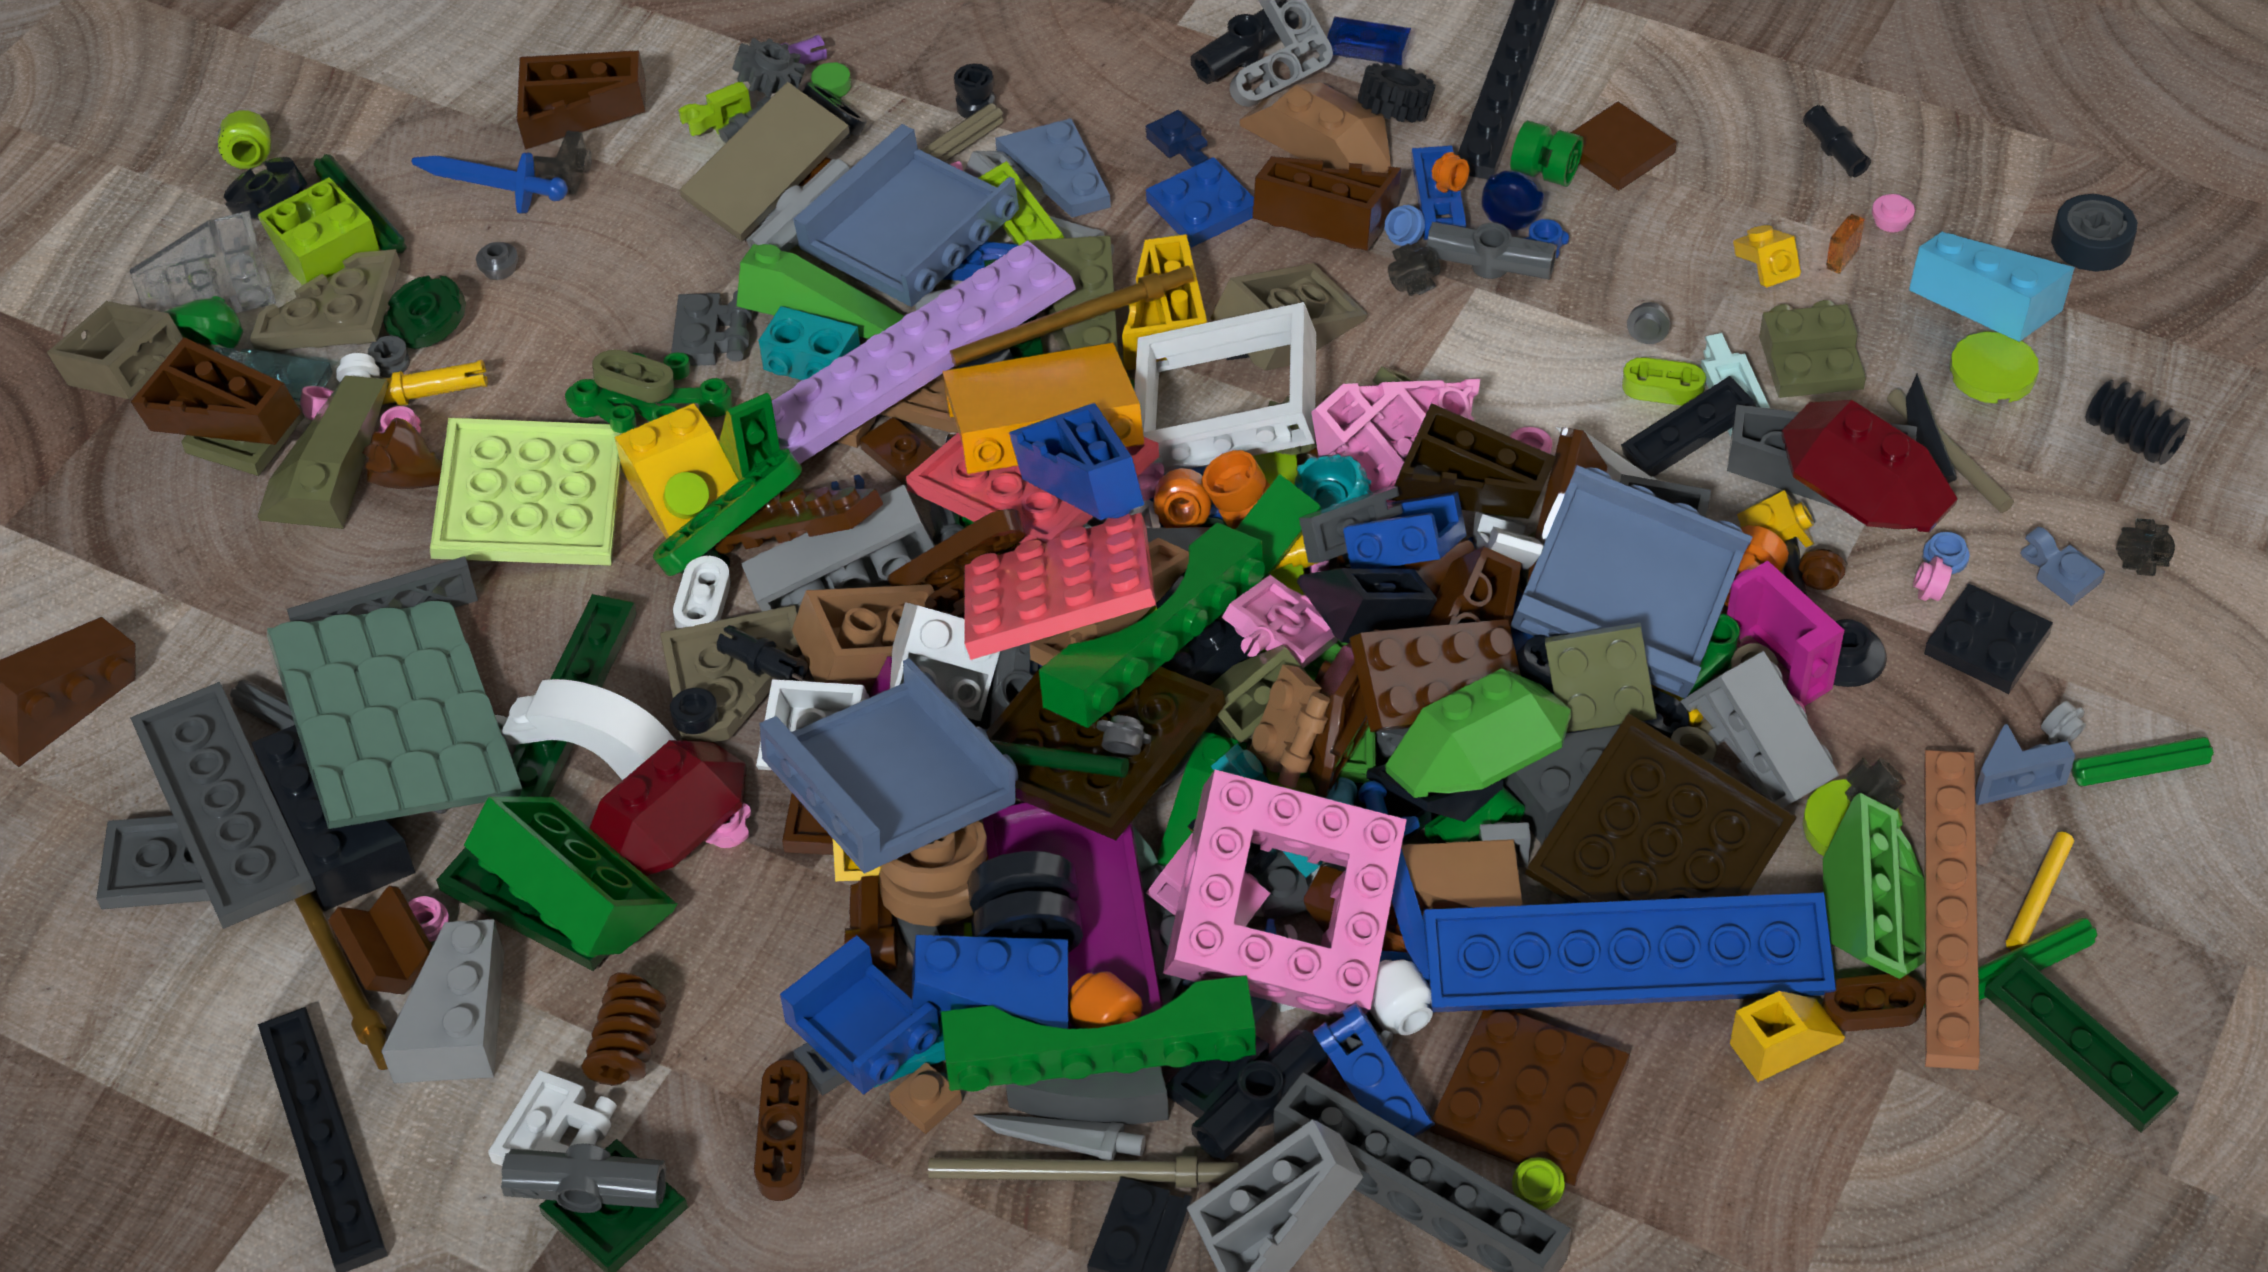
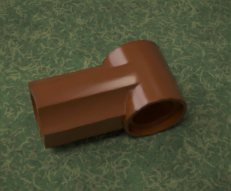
[844,876,898,970]

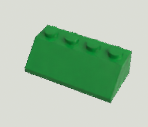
[464,796,678,958]

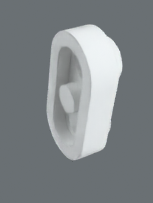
[673,556,730,629]

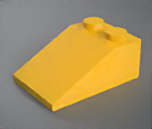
[615,403,739,539]

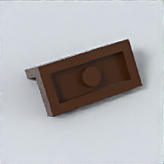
[328,885,433,995]

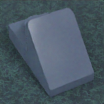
[1975,724,2075,805]

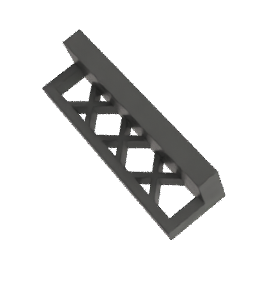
[287,556,478,622]

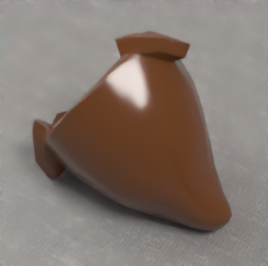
[362,417,442,489]

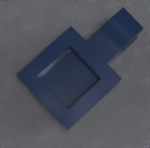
[1146,110,1208,167]

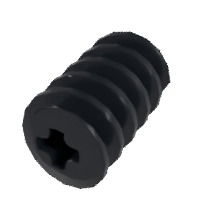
[2085,380,2191,465]

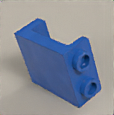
[1343,491,1467,569]
[780,935,940,1095]

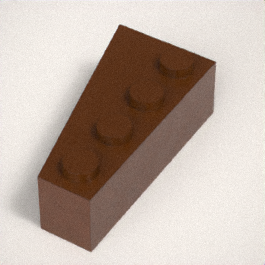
[1423,546,1522,630]

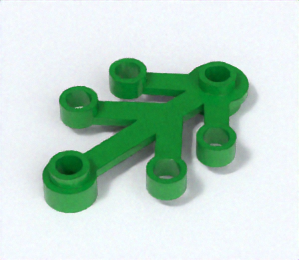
[565,353,733,433]

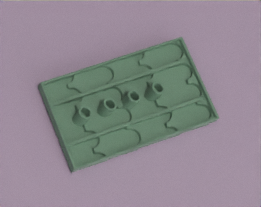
[267,601,522,829]

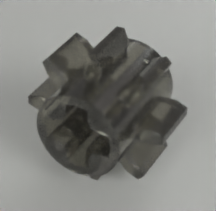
[1388,242,1440,296]
[2116,518,2175,576]
[1845,758,1906,810]

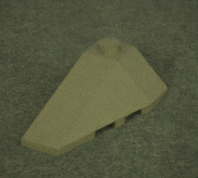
[258,375,388,529]

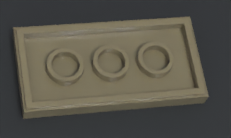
[679,82,850,242]

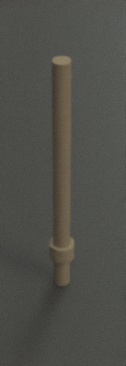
[928,1156,1239,1188]

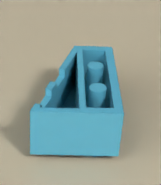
[1909,232,2075,342]

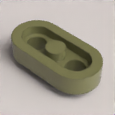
[592,350,674,403]

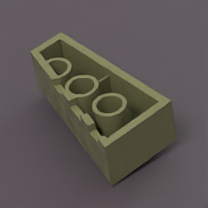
[1027,236,1118,352]

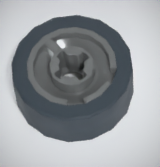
[2051,194,2138,272]

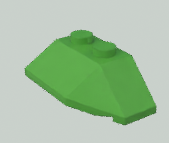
[1386,668,1571,798]
[1822,793,1925,979]

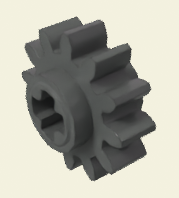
[732,38,806,97]

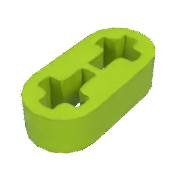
[1622,357,1706,406]

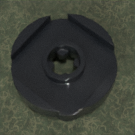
[224,157,307,222]

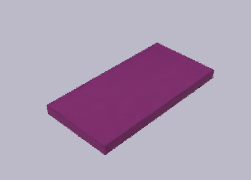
[982,802,1163,1029]

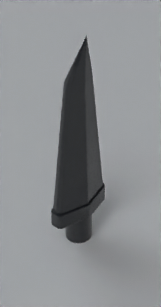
[1905,374,1957,483]

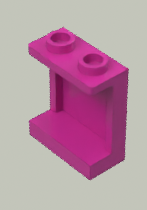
[1726,561,1844,707]

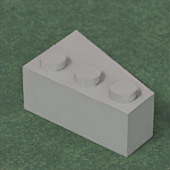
[1680,651,1839,808]
[382,919,505,1083]
[1187,1119,1363,1272]

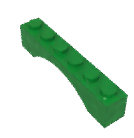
[1039,522,1265,728]
[941,976,1256,1092]

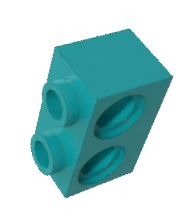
[758,306,860,380]

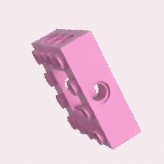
[1163,770,1406,1018]

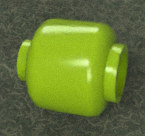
[218,110,271,169]

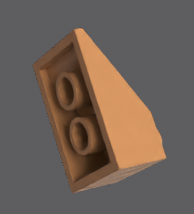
[792,584,935,691]

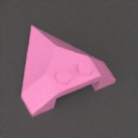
[1311,379,1480,502]

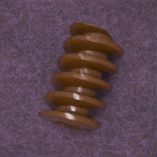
[581,972,667,1086]

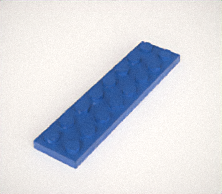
[1423,892,1836,1012]

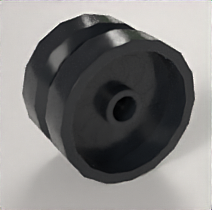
[967,851,1084,953]

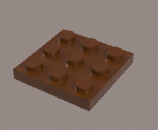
[1430,1009,1630,1186]

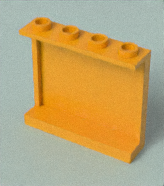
[942,343,1144,474]

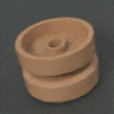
[879,821,987,927]

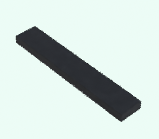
[258,1007,388,1272]

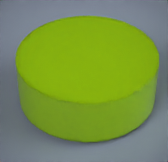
[663,472,709,519]

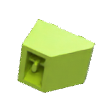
[258,177,380,285]

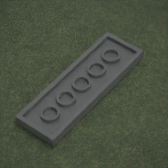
[130,682,316,929]

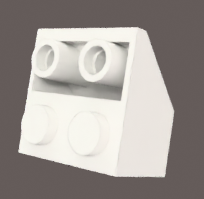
[890,602,1000,721]

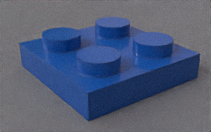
[1146,157,1254,248]

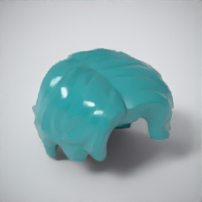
[1295,455,1372,510]

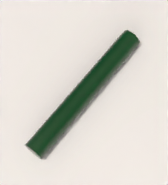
[991,740,1129,778]

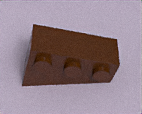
[0,617,136,767]

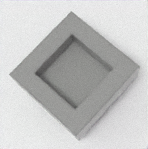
[1479,821,1531,867]

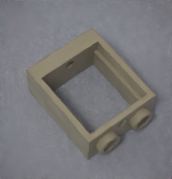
[47,301,183,399]

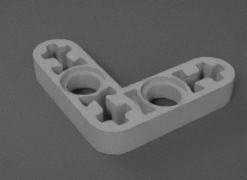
[1230,0,1333,107]

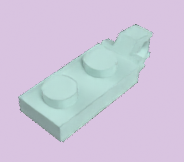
[1701,333,1770,437]

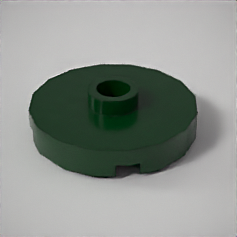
[383,275,466,349]

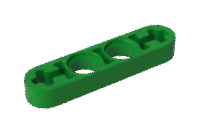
[653,449,802,576]

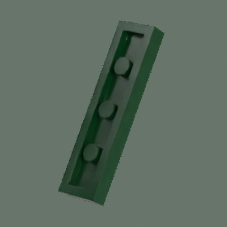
[436,847,607,971]
[1984,956,2180,1133]

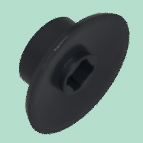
[1833,619,1887,687]

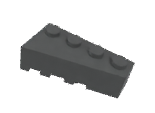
[1727,405,1917,530]

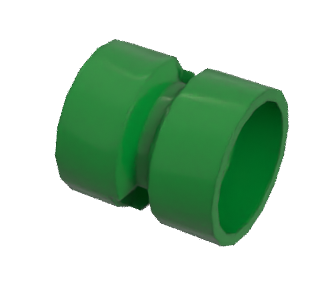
[1510,120,1584,187]

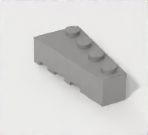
[741,485,936,614]

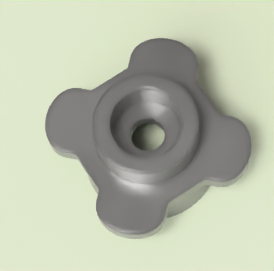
[1096,715,1151,756]

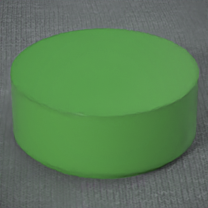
[811,62,851,98]

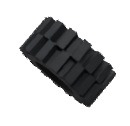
[1357,63,1436,123]

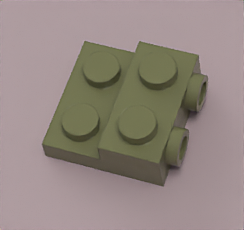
[1759,300,1866,398]

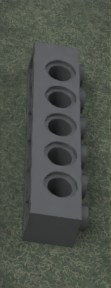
[1274,1073,1571,1272]

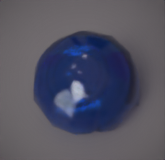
[1481,171,1545,231]

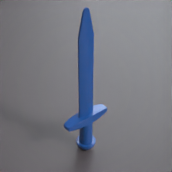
[411,153,568,214]
[1358,781,1429,980]

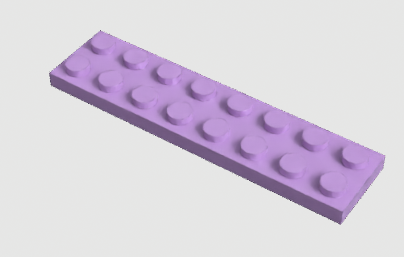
[772,241,1076,464]

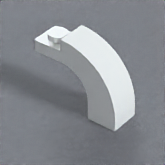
[501,679,676,780]

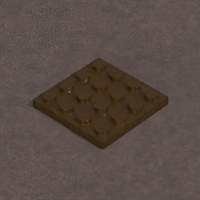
[986,666,1226,841]
[1524,713,1797,903]

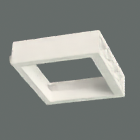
[1134,302,1316,474]

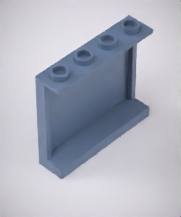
[793,124,1019,307]
[1510,465,1753,699]
[759,658,1018,874]

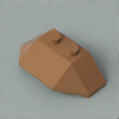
[1240,82,1391,173]

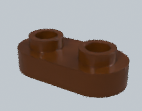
[1822,974,1925,1031]

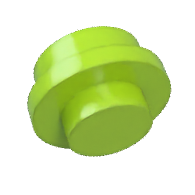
[1512,1157,1565,1211]

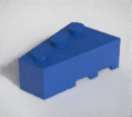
[1009,403,1144,520]
[912,935,1068,1029]

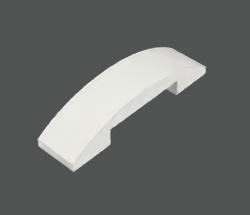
[1473,512,1543,569]

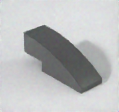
[1005,1066,1169,1125]

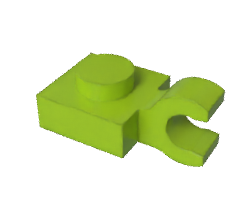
[678,81,752,136]

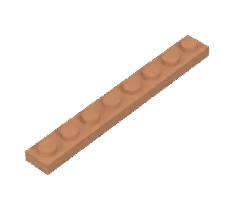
[1924,750,1980,1070]

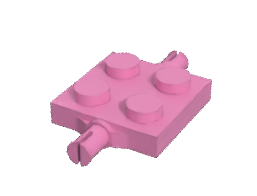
[1222,575,1338,668]

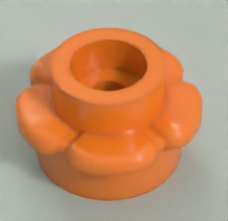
[1432,152,1469,193]

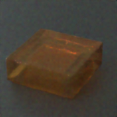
[1826,214,1865,274]

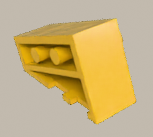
[1122,234,1207,370]

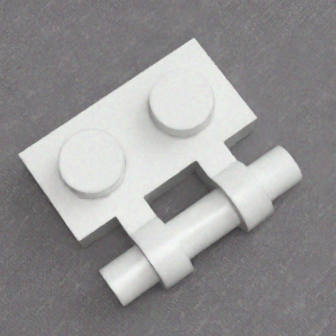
[488,1070,617,1166]

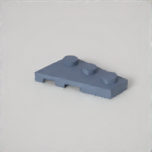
[995,118,1111,218]

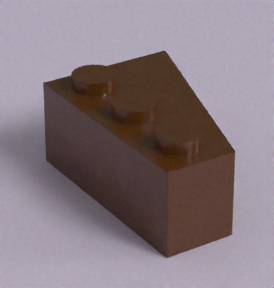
[517,50,646,150]
[1253,156,1401,251]
[131,337,301,445]

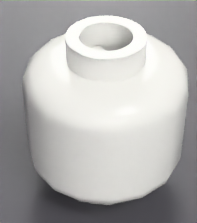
[1369,959,1433,1035]

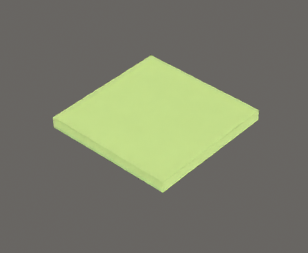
[430,418,622,566]

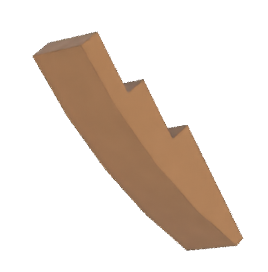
[1030,538,1189,666]

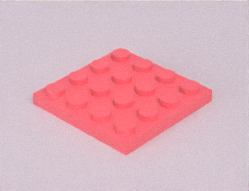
[906,432,1159,544]
[965,513,1156,660]

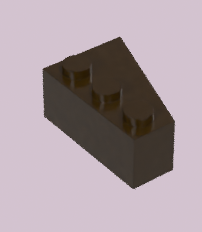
[1389,403,1556,519]

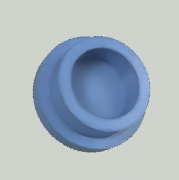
[1385,205,1425,247]
[1922,532,1970,574]

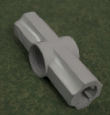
[746,158,850,252]

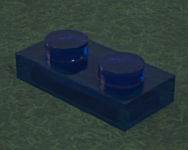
[1327,16,1411,66]

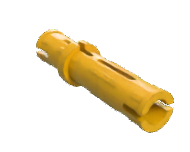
[382,360,488,406]

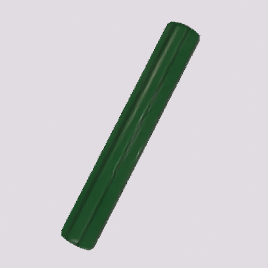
[313,154,406,254]

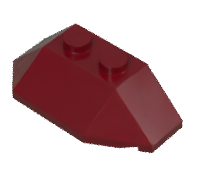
[1781,400,1958,533]
[589,740,747,876]

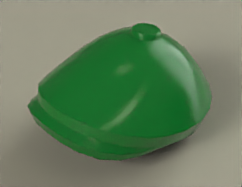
[164,296,244,351]

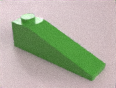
[736,244,904,339]

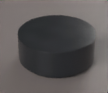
[670,688,719,734]

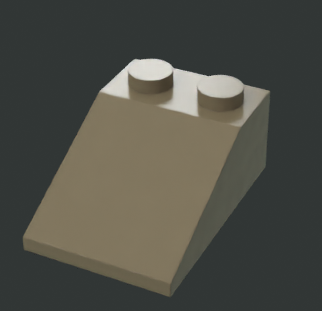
[1211,263,1368,371]

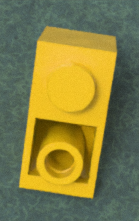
[1730,991,1845,1082]

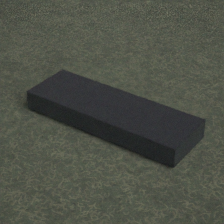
[1621,376,1756,477]

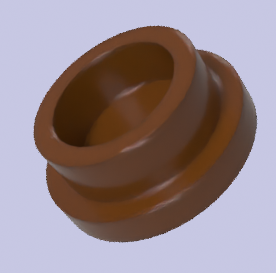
[1799,549,1846,590]

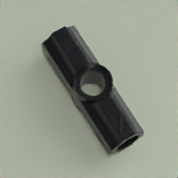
[1191,0,1299,85]
[1191,1029,1328,1160]

